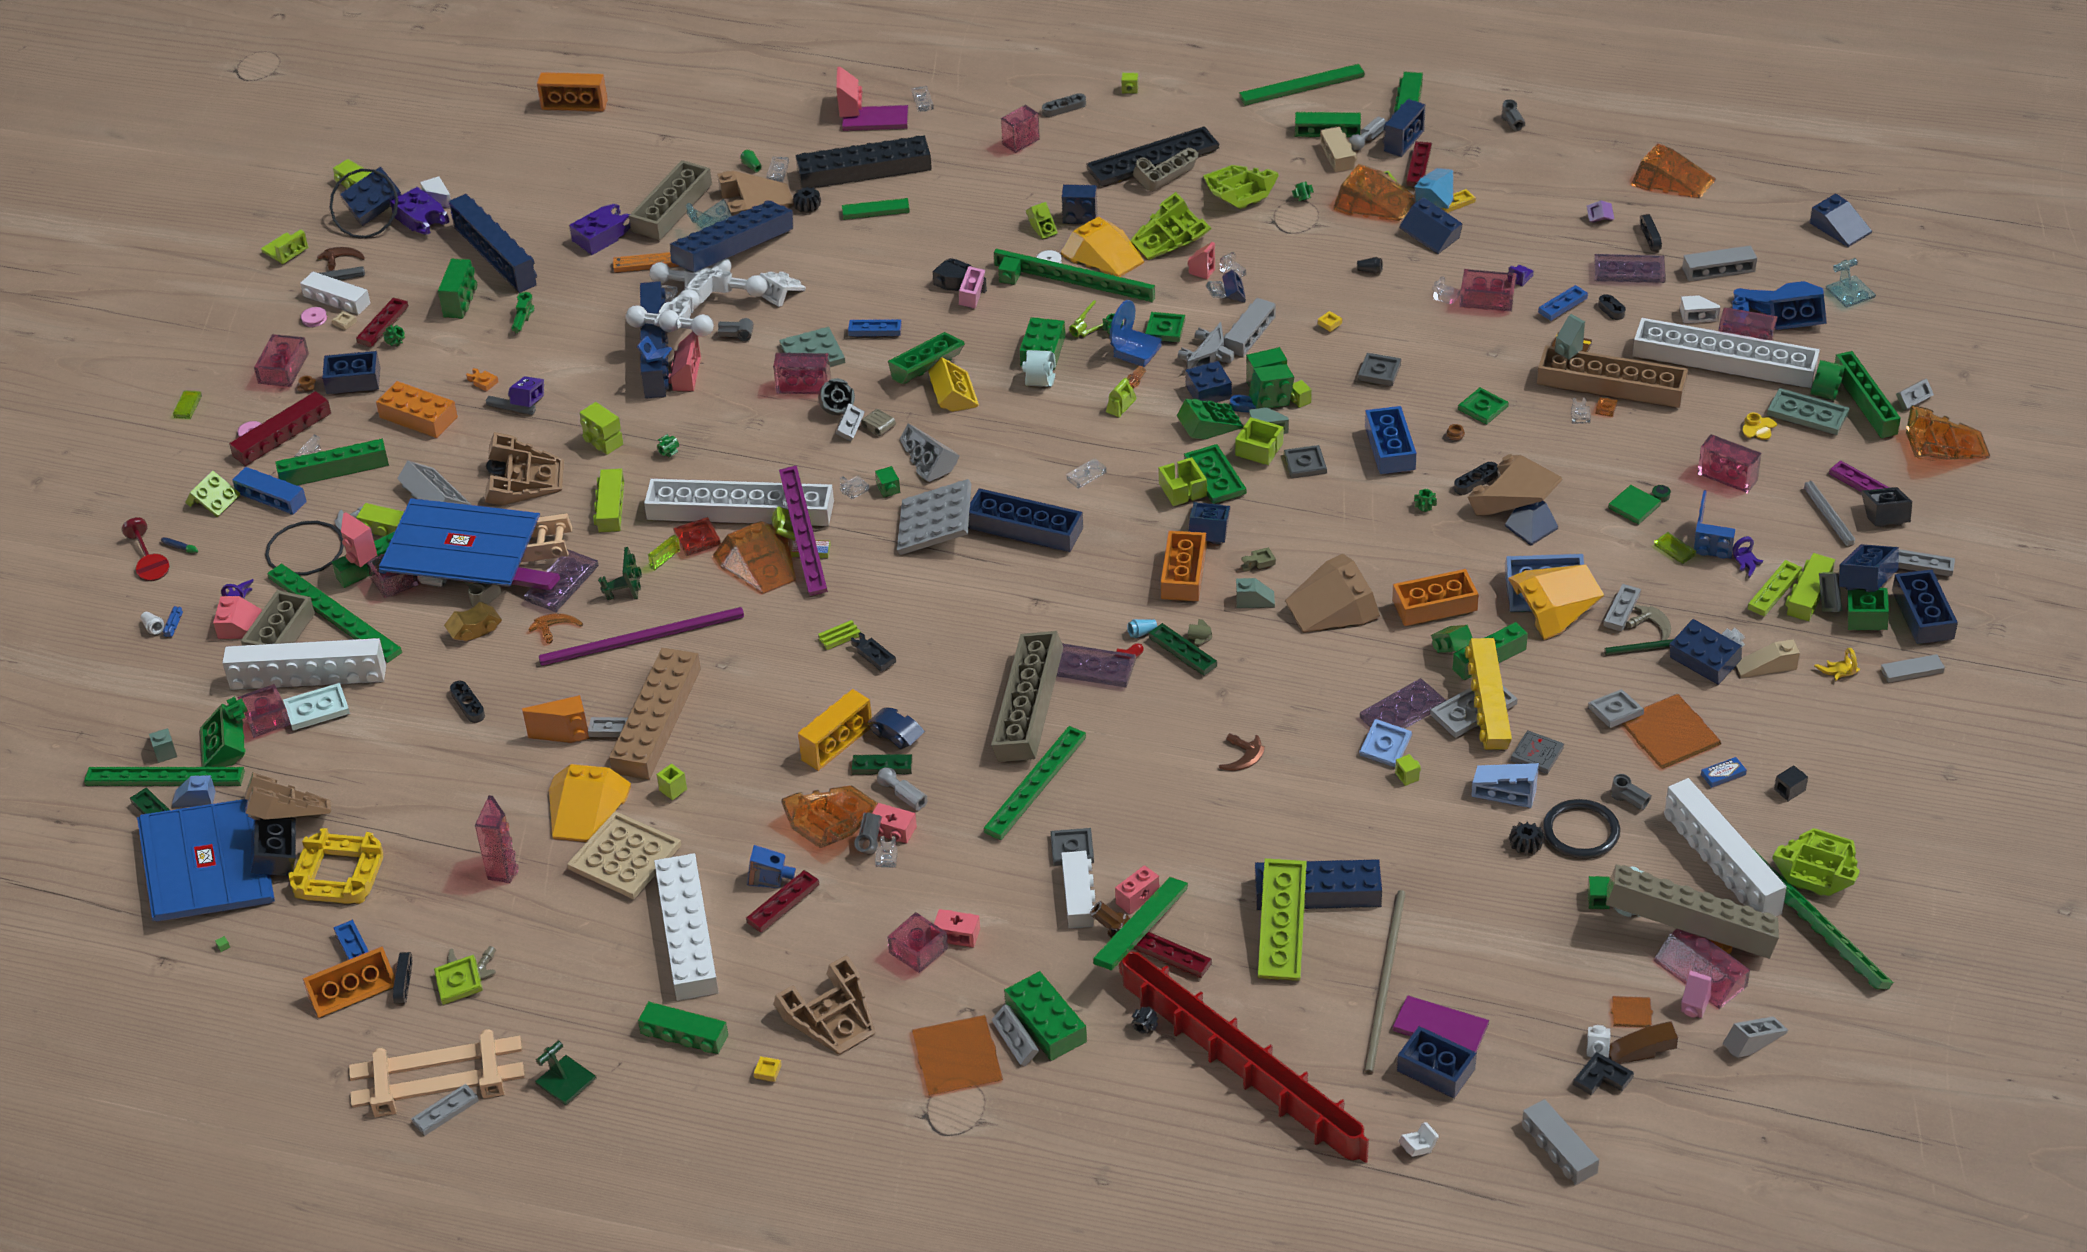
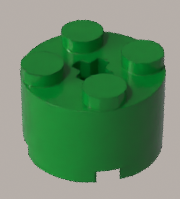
[1810,360,1845,401]

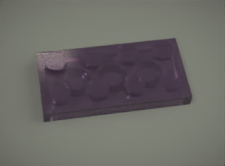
[1594,254,1666,283]
[524,549,599,612]
[1056,643,1136,688]
[1360,678,1446,729]

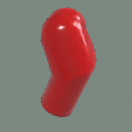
[1115,643,1144,660]

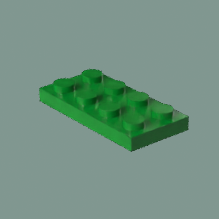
[1184,444,1247,504]

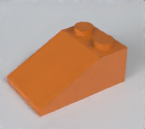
[522,695,590,743]

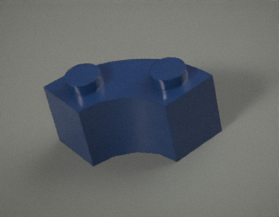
[867,707,925,749]

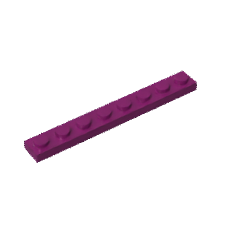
[779,465,828,596]

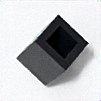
[1774,765,1808,801]

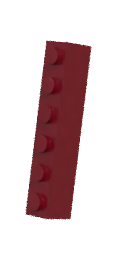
[229,391,332,466]

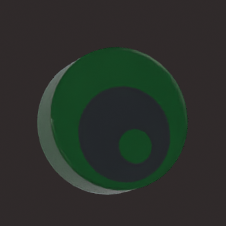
[1651,485,1671,502]

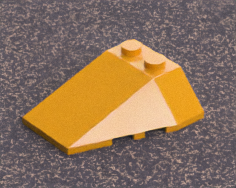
[1061,216,1144,277]
[1508,564,1604,640]
[549,764,631,842]

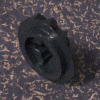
[486,459,506,477]

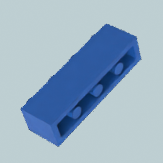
[232,467,307,515]

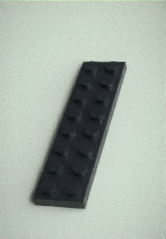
[1086,126,1219,186]

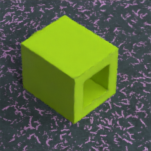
[656,763,687,800]

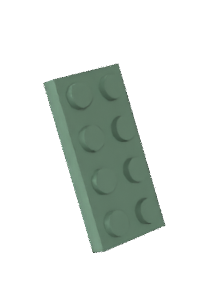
[1767,388,1849,435]

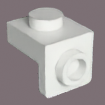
[1587,1025,1610,1058]
[1398,1122,1439,1156]

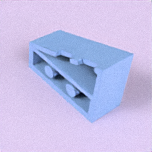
[1472,763,1539,808]

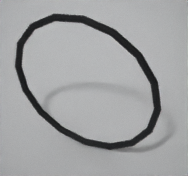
[329,168,398,239]
[265,520,344,576]

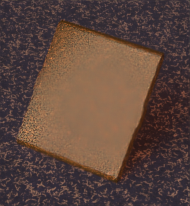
[1621,694,1722,769]
[912,1015,1003,1095]

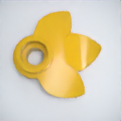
[1742,412,1777,440]

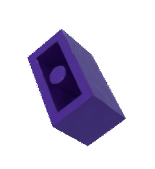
[508,376,544,407]

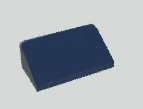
[1222,270,1246,303]

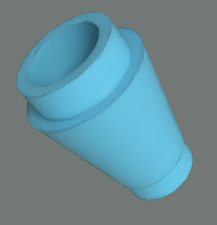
[1127,619,1157,638]

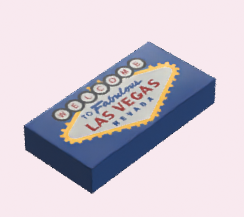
[1701,757,1747,788]

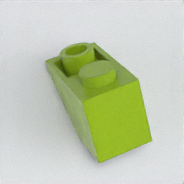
[1025,202,1058,239]

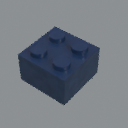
[1061,184,1098,224]
[1185,361,1232,403]

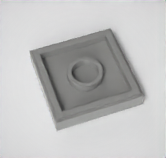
[1588,689,1644,728]

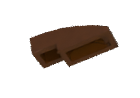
[1609,1021,1678,1064]

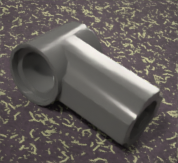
[1501,99,1525,131]
[718,318,754,341]
[1611,774,1652,810]
[855,813,882,855]

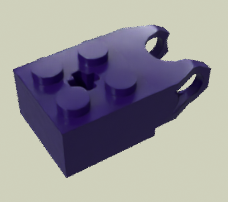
[390,187,450,235]
[569,204,631,255]

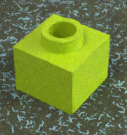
[1121,73,1138,94]
[1290,380,1312,408]
[1395,754,1421,786]

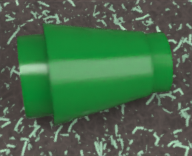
[740,149,762,172]

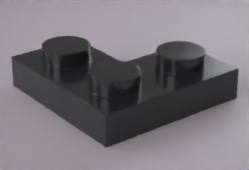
[1573,1052,1634,1095]

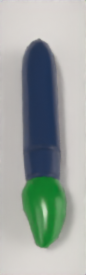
[161,537,198,553]

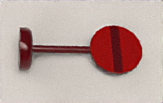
[121,517,170,581]

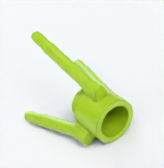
[1069,300,1103,337]

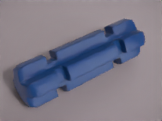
[162,606,183,637]

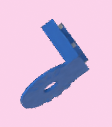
[1109,300,1161,367]
[1693,490,1736,559]

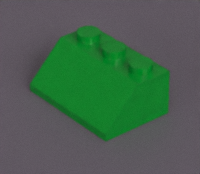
[200,704,246,767]

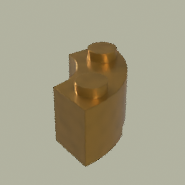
[444,602,502,641]

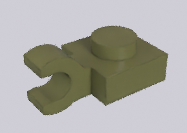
[1241,547,1276,572]

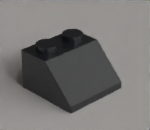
[1862,487,1913,527]

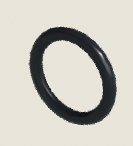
[1542,799,1621,859]

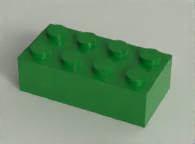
[1004,971,1087,1061]

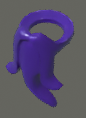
[1733,536,1764,577]
[221,579,254,599]

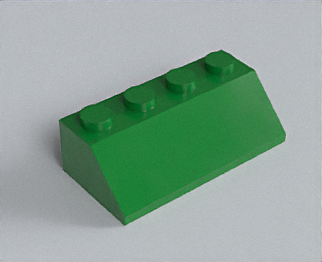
[888,332,965,384]

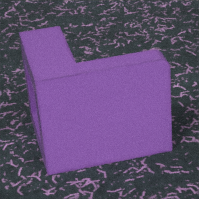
[1587,201,1614,223]

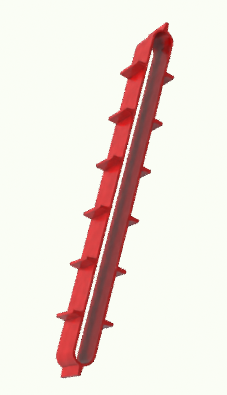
[1119,952,1369,1163]

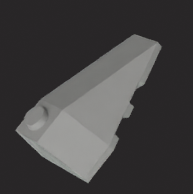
[900,423,960,482]

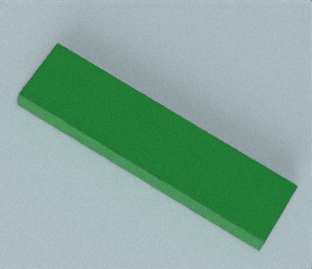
[842,198,910,220]

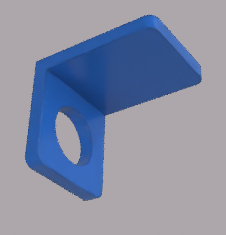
[637,336,672,363]

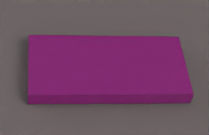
[842,105,908,131]
[1393,995,1489,1053]

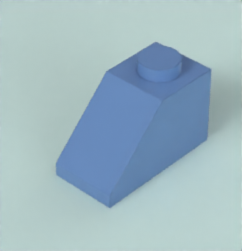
[172,775,216,807]

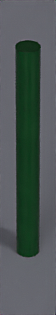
[1604,639,1674,655]

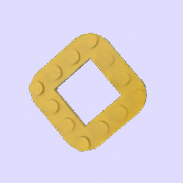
[289,828,384,904]

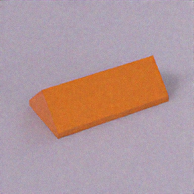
[303,946,395,1018]

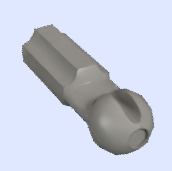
[1349,116,1386,151]
[877,768,928,811]

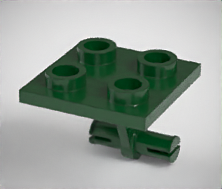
[598,547,642,600]
[535,1040,596,1105]

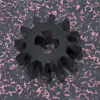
[793,187,821,213]
[1509,821,1544,855]

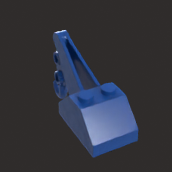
[1724,281,1827,330]

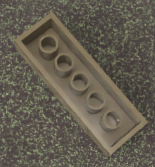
[629,160,712,240]

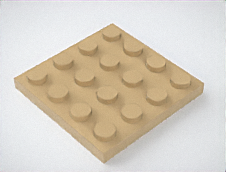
[567,811,682,899]

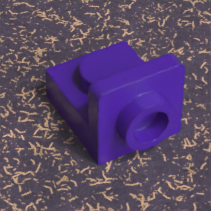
[1508,265,1534,287]

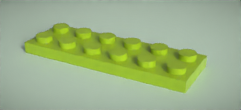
[1258,858,1307,981]

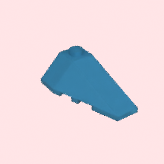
[1415,168,1453,209]

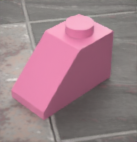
[959,266,985,308]
[1681,971,1711,1018]

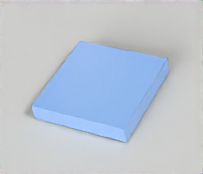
[1359,719,1412,767]

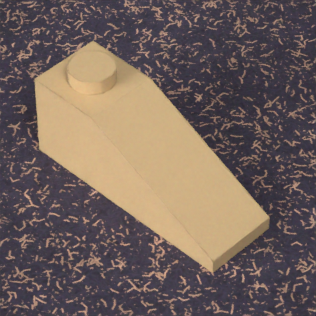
[1735,639,1800,678]

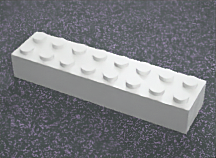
[223,638,386,690]
[1664,778,1786,917]
[654,853,719,1001]

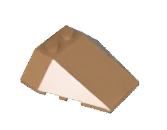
[1285,554,1380,633]

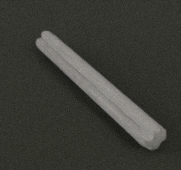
[1804,481,1855,546]

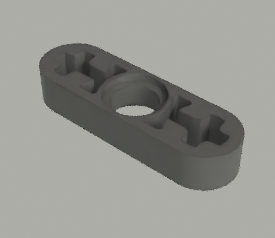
[1042,93,1086,117]

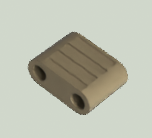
[861,409,896,436]

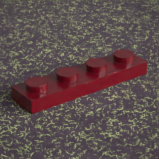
[1406,141,1432,188]
[356,297,409,347]
[746,870,820,933]
[1133,931,1212,978]

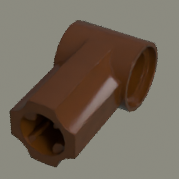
[1090,901,1130,938]

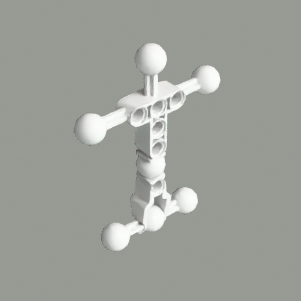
[626,258,767,337]

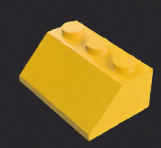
[928,357,979,412]

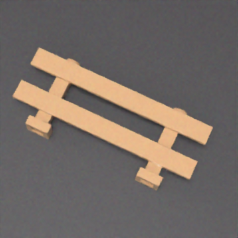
[349,1030,525,1118]

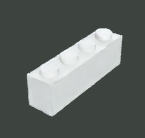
[300,272,370,315]
[1062,851,1095,929]

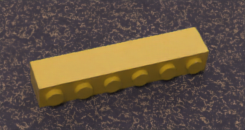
[1465,638,1512,750]

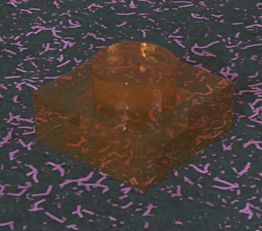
[1595,397,1618,417]

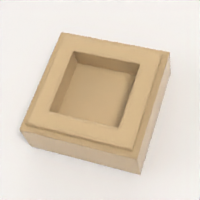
[332,311,357,331]

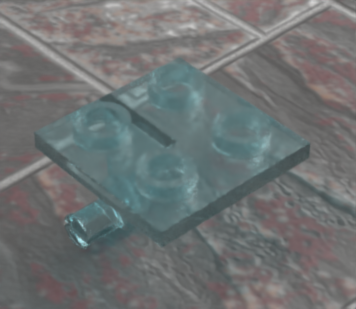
[686,199,732,230]
[1826,258,1876,308]

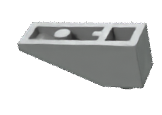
[1722,1017,1788,1058]

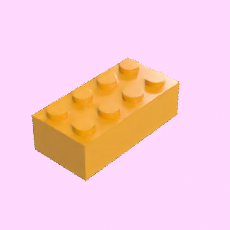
[798,689,872,771]

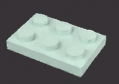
[283,683,350,730]

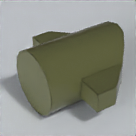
[1188,619,1212,646]

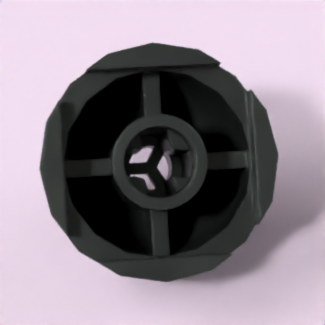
[818,378,855,415]

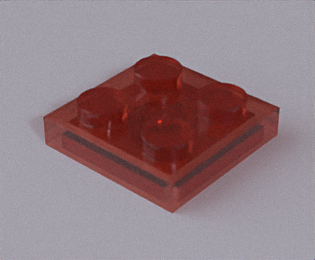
[673,517,721,556]

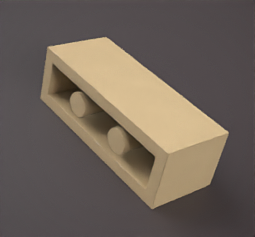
[1320,127,1357,172]

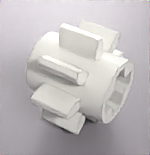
[1722,628,1745,647]

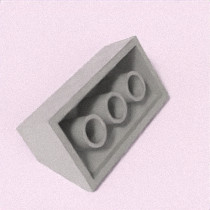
[397,461,472,505]

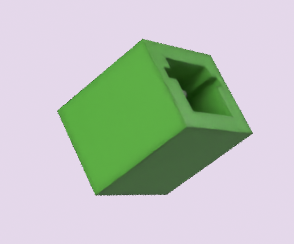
[215,936,230,952]

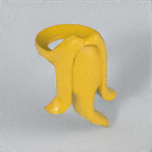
[1814,647,1860,681]

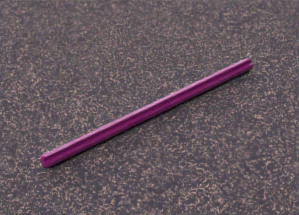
[539,607,744,666]

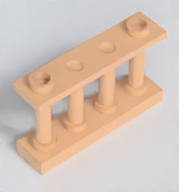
[520,513,572,563]

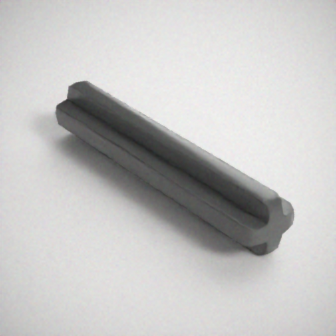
[319,266,365,280]
[486,396,536,415]

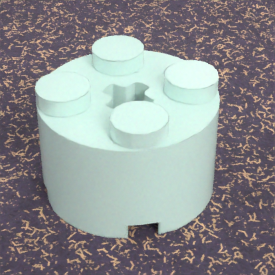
[1022,350,1056,387]

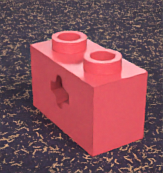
[872,803,917,844]
[1115,865,1159,915]
[932,909,980,948]

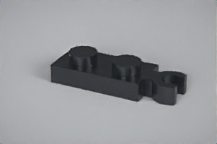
[851,632,896,672]

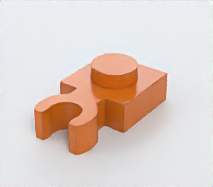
[466,368,499,392]

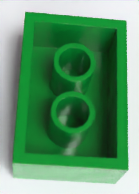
[438,259,477,319]
[1019,317,1066,370]

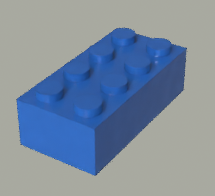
[1365,406,1417,474]

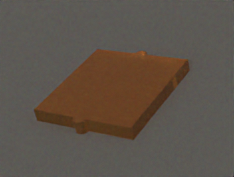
[1611,996,1653,1028]

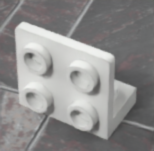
[759,271,806,306]

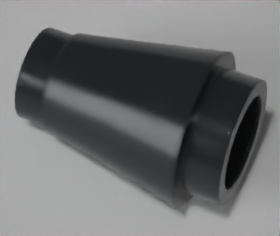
[1357,257,1383,274]

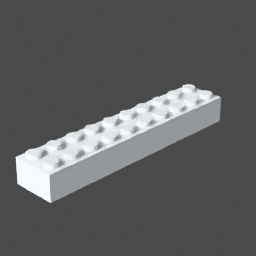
[1633,318,1820,388]
[644,479,834,526]

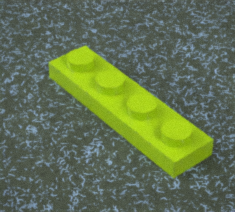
[1748,560,1802,617]

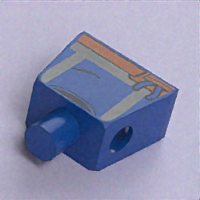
[747,845,796,888]

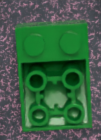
[1177,399,1244,440]

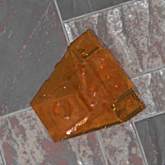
[1632,143,1716,198]
[1333,164,1416,221]
[1906,405,1990,461]
[713,521,796,595]
[781,785,878,848]

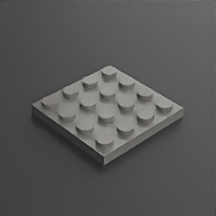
[897,479,972,555]

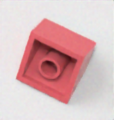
[341,512,377,567]
[213,596,262,639]

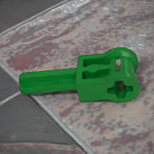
[511,292,535,334]

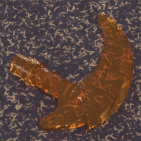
[529,613,583,644]

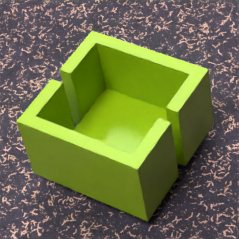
[579,402,623,455]
[1235,417,1284,465]
[1158,457,1207,506]

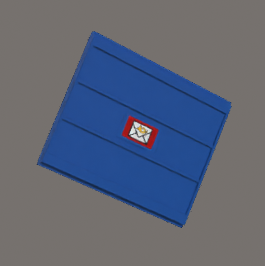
[379,498,540,586]
[137,799,275,922]

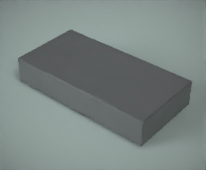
[1819,572,1842,612]

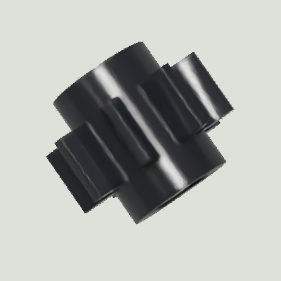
[1131,1007,1158,1034]

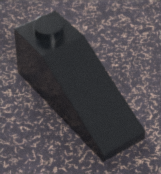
[932,261,987,293]

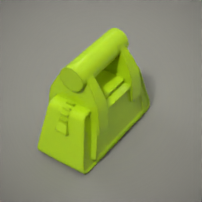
[1106,378,1137,417]
[771,506,796,541]

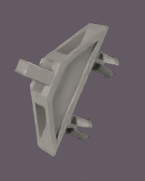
[1177,322,1234,369]

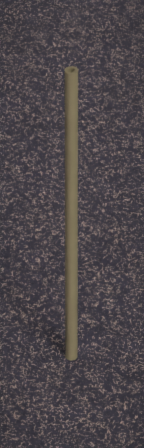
[1365,890,1406,1074]

